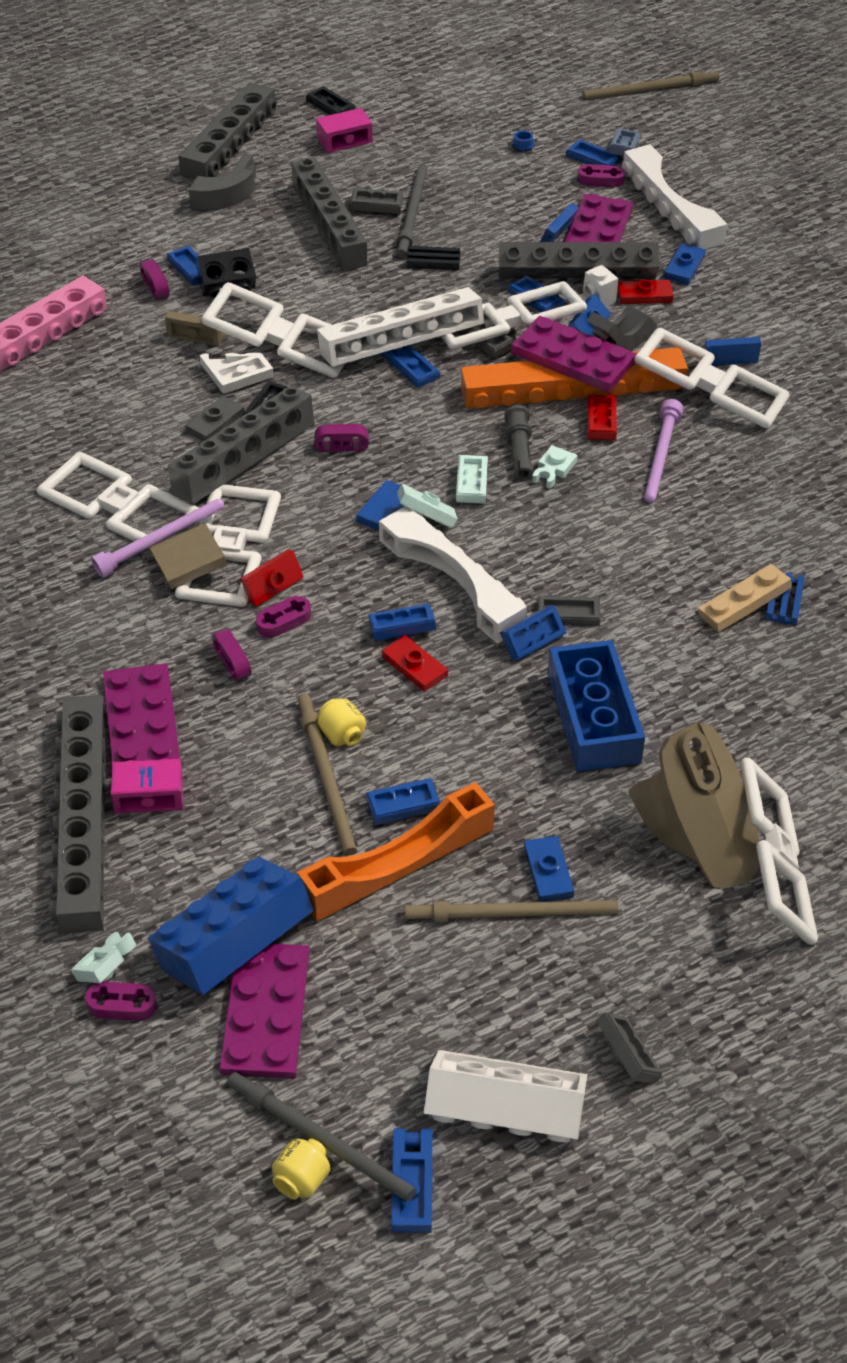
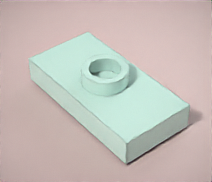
[456,455,488,504]
[397,483,458,528]

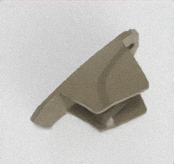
[629,723,760,889]

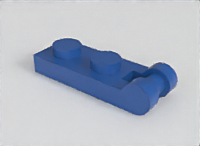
[391,1128,433,1233]

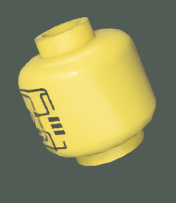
[317,699,366,746]
[271,1138,331,1200]

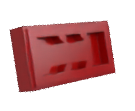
[617,279,674,304]
[587,394,617,441]
[240,549,304,607]
[382,635,448,692]

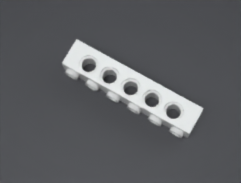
[317,287,484,367]

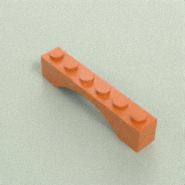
[297,782,495,922]

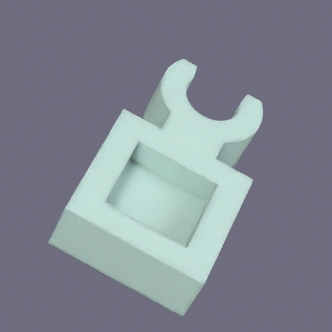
[533,445,577,488]
[71,932,136,983]

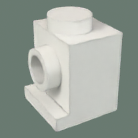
[579,265,618,307]

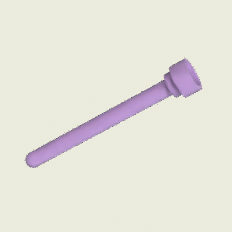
[644,399,684,503]
[91,499,224,579]

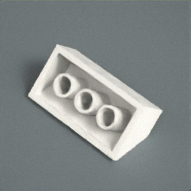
[424,1050,588,1142]

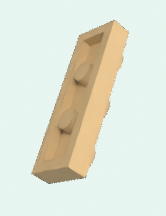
[698,564,792,633]

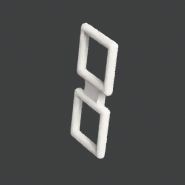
[441,281,587,349]
[201,282,345,378]
[634,328,789,428]
[37,452,199,549]
[175,484,281,607]
[740,758,818,945]

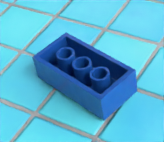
[547,640,645,772]
[148,856,314,995]

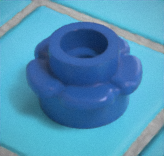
[511,130,535,151]

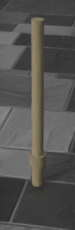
[582,71,719,100]
[297,694,357,856]
[405,900,618,922]

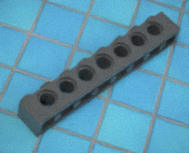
[50,695,106,934]

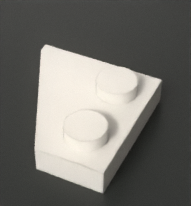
[200,353,274,394]

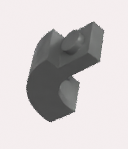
[189,153,256,211]
[587,305,657,351]

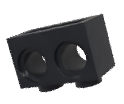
[196,248,256,298]

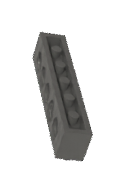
[178,82,277,179]
[292,158,367,271]
[498,242,659,278]
[167,386,315,505]

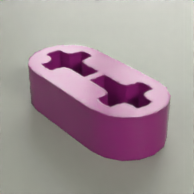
[577,164,625,187]
[139,259,170,300]
[314,424,369,452]
[256,596,311,638]
[212,628,251,682]
[85,982,157,1021]

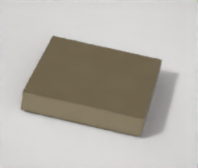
[150,523,227,589]

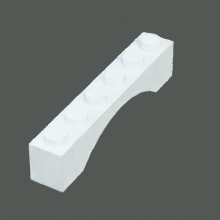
[621,144,727,249]
[379,506,527,643]

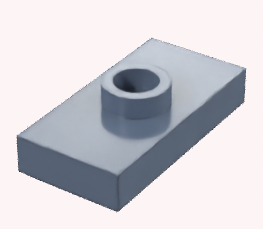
[608,128,641,156]

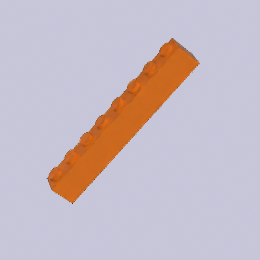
[461,347,688,408]

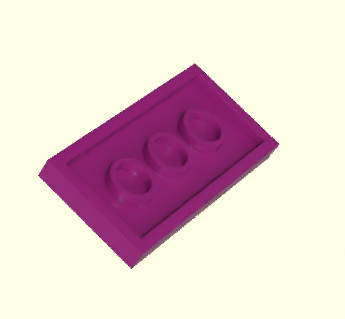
[565,194,634,242]
[511,315,637,393]
[103,663,180,762]
[220,944,310,1079]

